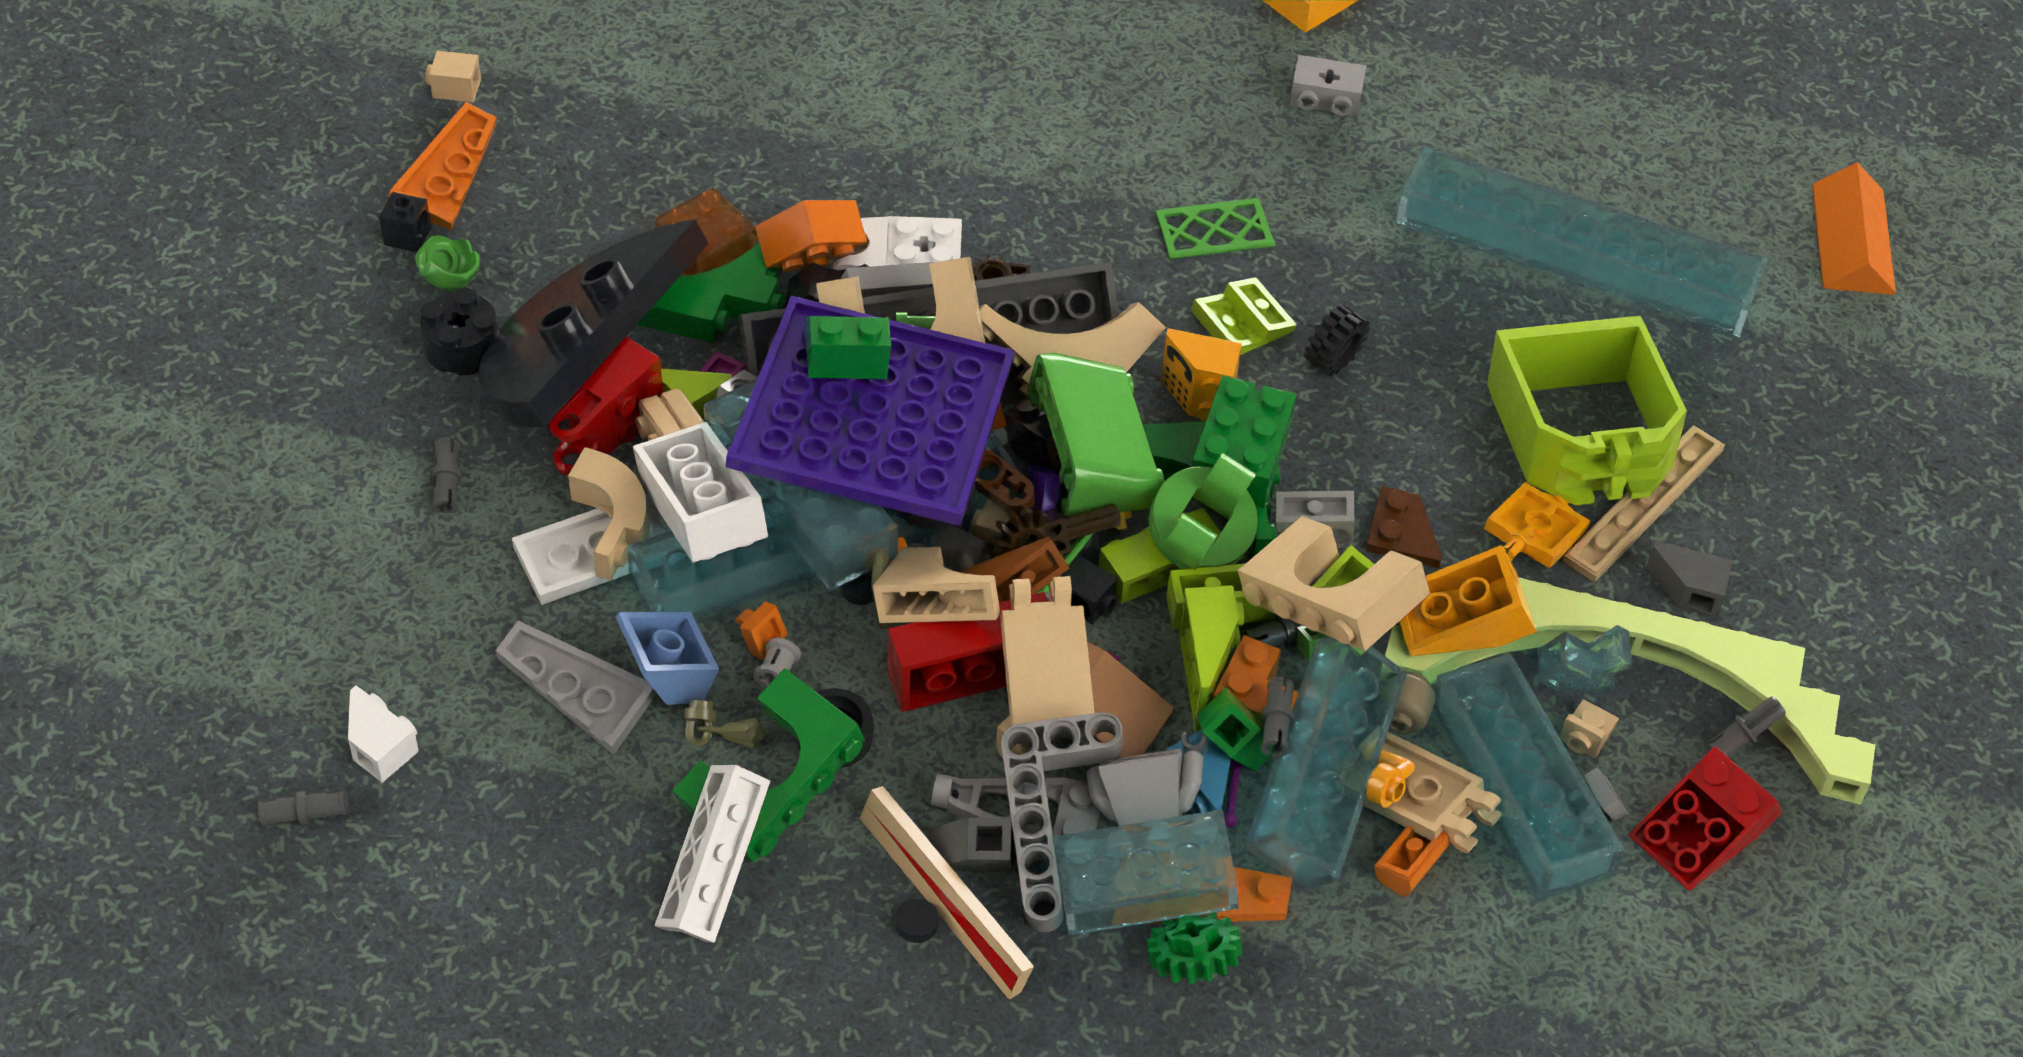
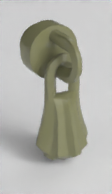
[684,700,765,750]

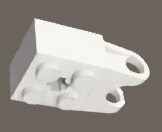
[832,216,962,270]

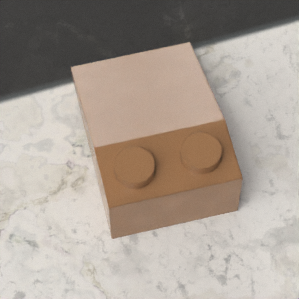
[1087,641,1175,759]

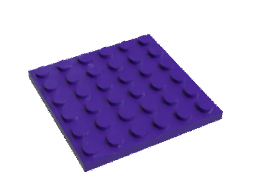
[725,296,1015,526]

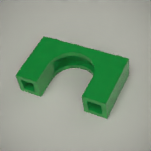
[672,668,865,863]

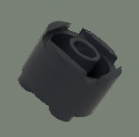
[420,287,499,375]

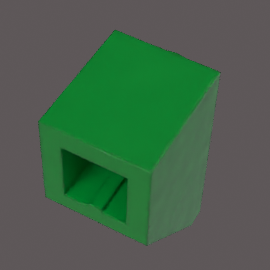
[1197,687,1273,771]

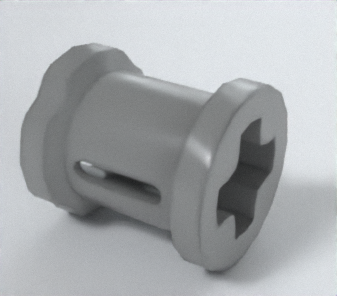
[753,637,801,687]

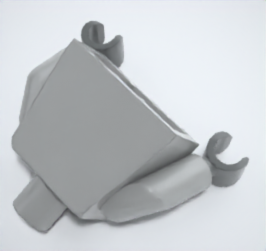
[1085,731,1208,851]

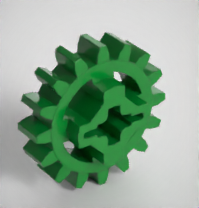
[1147,910,1242,985]

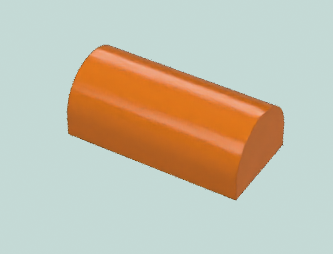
[1374,826,1451,897]

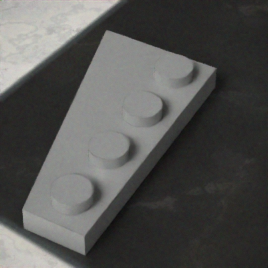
[496,621,657,755]

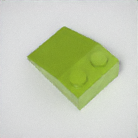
[1179,585,1244,732]

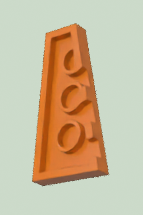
[389,102,496,230]

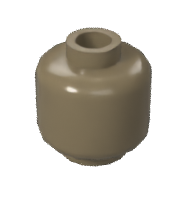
[1377,672,1436,734]

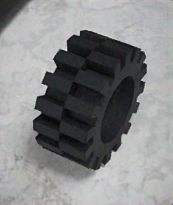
[1304,305,1370,377]

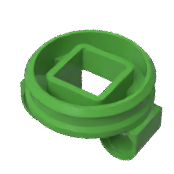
[1149,453,1258,570]

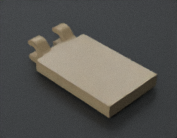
[1000,576,1095,726]
[1333,729,1502,853]

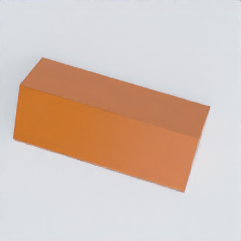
[1812,162,1896,295]

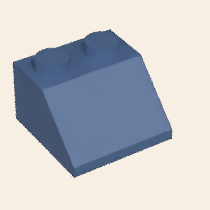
[616,612,719,705]

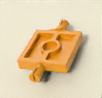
[1484,482,1591,568]

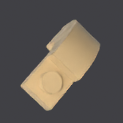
[568,447,649,580]

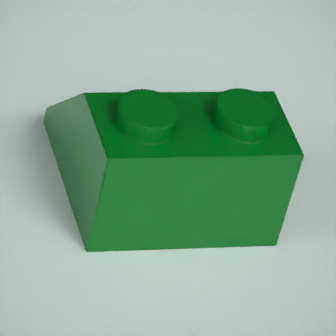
[805,316,891,379]

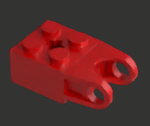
[549,336,663,476]

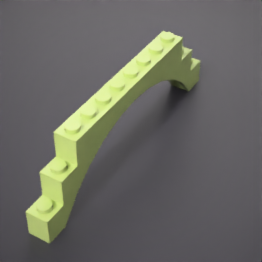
[1379,577,1876,805]

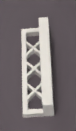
[655,765,770,943]

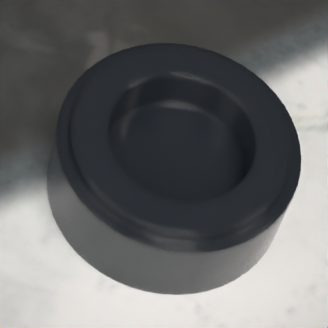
[841,567,874,605]
[896,899,939,943]

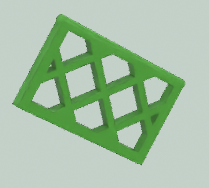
[1155,198,1275,259]

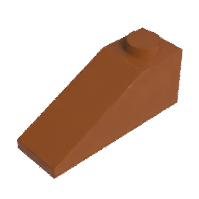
[962,536,1070,602]

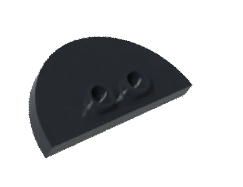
[479,219,709,427]

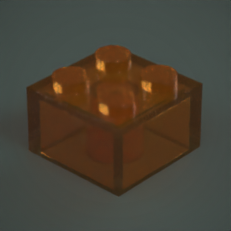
[654,187,757,276]

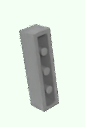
[841,262,935,297]

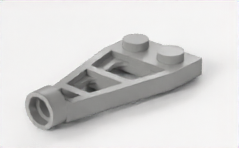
[931,773,1101,862]

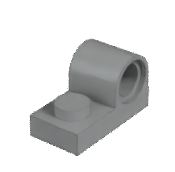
[1276,491,1355,548]

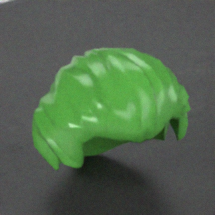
[415,235,480,293]

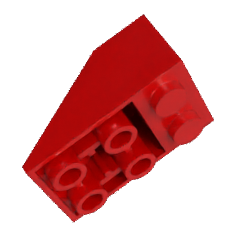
[1628,746,1782,891]

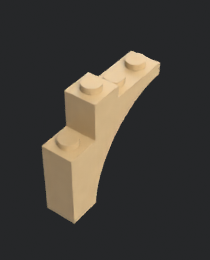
[979,302,1166,399]

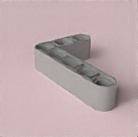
[1001,712,1123,932]

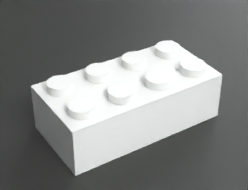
[633,422,768,563]

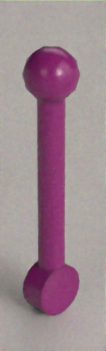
[1221,759,1245,827]

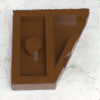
[1366,486,1442,568]

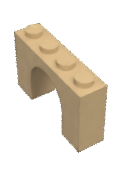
[816,257,985,343]
[1237,516,1430,651]

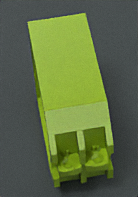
[1487,316,1687,505]

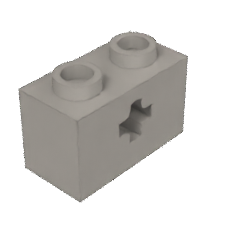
[1289,55,1366,117]

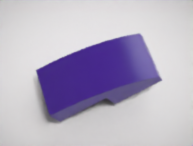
[1027,464,1061,511]

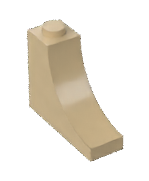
[873,547,1000,623]

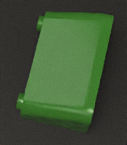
[1027,353,1164,517]

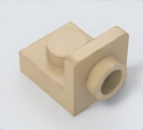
[1559,699,1619,758]

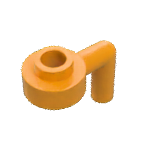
[1366,746,1415,808]

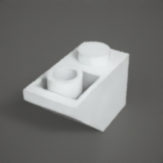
[348,685,419,783]

